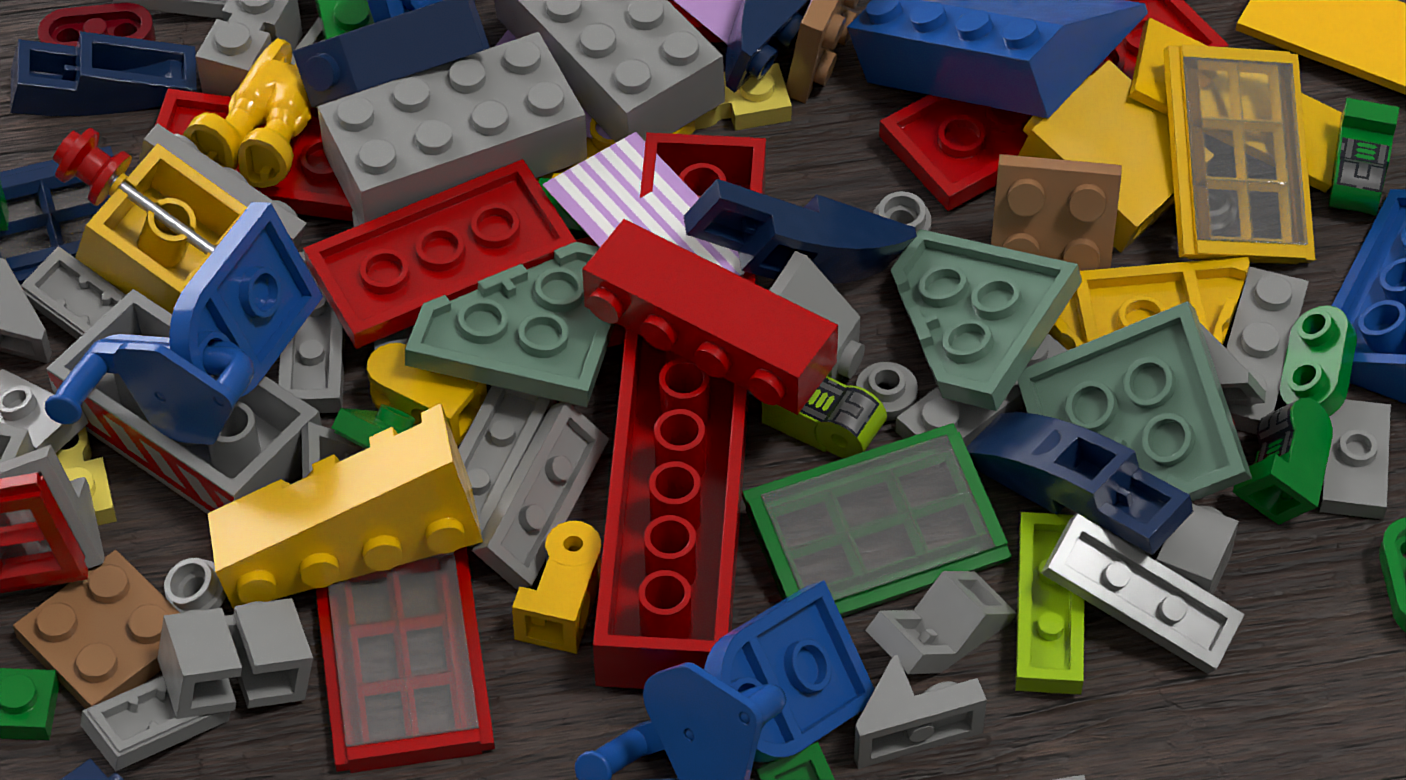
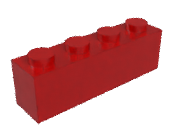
[582,219,838,415]

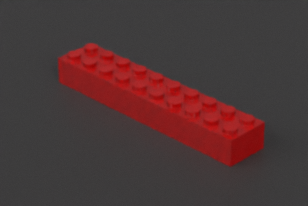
[593,132,766,689]

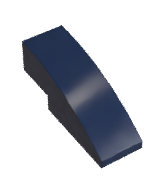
[10,31,197,116]

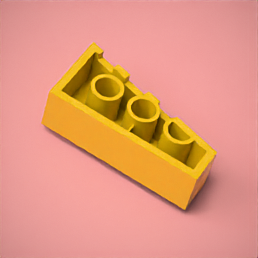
[208,404,483,610]

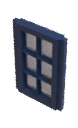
[0,146,113,285]

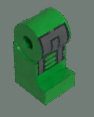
[1328,97,1400,216]
[1232,398,1333,525]

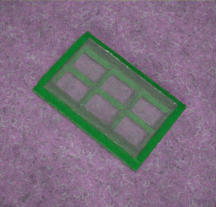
[741,423,1012,617]

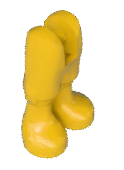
[183,38,312,188]

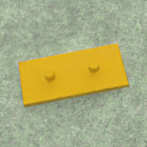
[1236,0,1406,95]
[1129,17,1342,193]

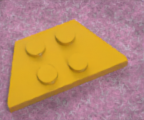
[1048,256,1250,350]

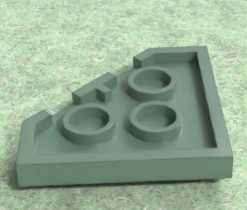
[891,229,1082,411]
[405,242,616,407]
[1017,301,1252,502]

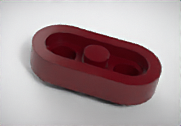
[37,2,156,46]

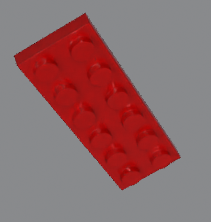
[879,0,1229,211]

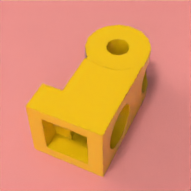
[367,343,487,447]
[512,521,601,654]

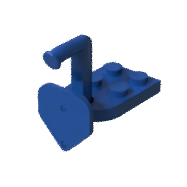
[44,202,323,445]
[574,580,875,780]

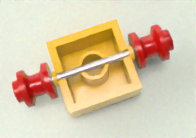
[53,128,247,314]

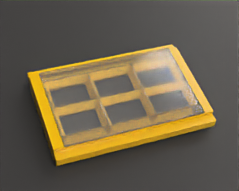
[1163,45,1316,264]

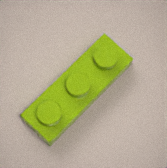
[1015,512,1085,695]

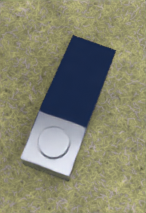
[292,0,490,107]

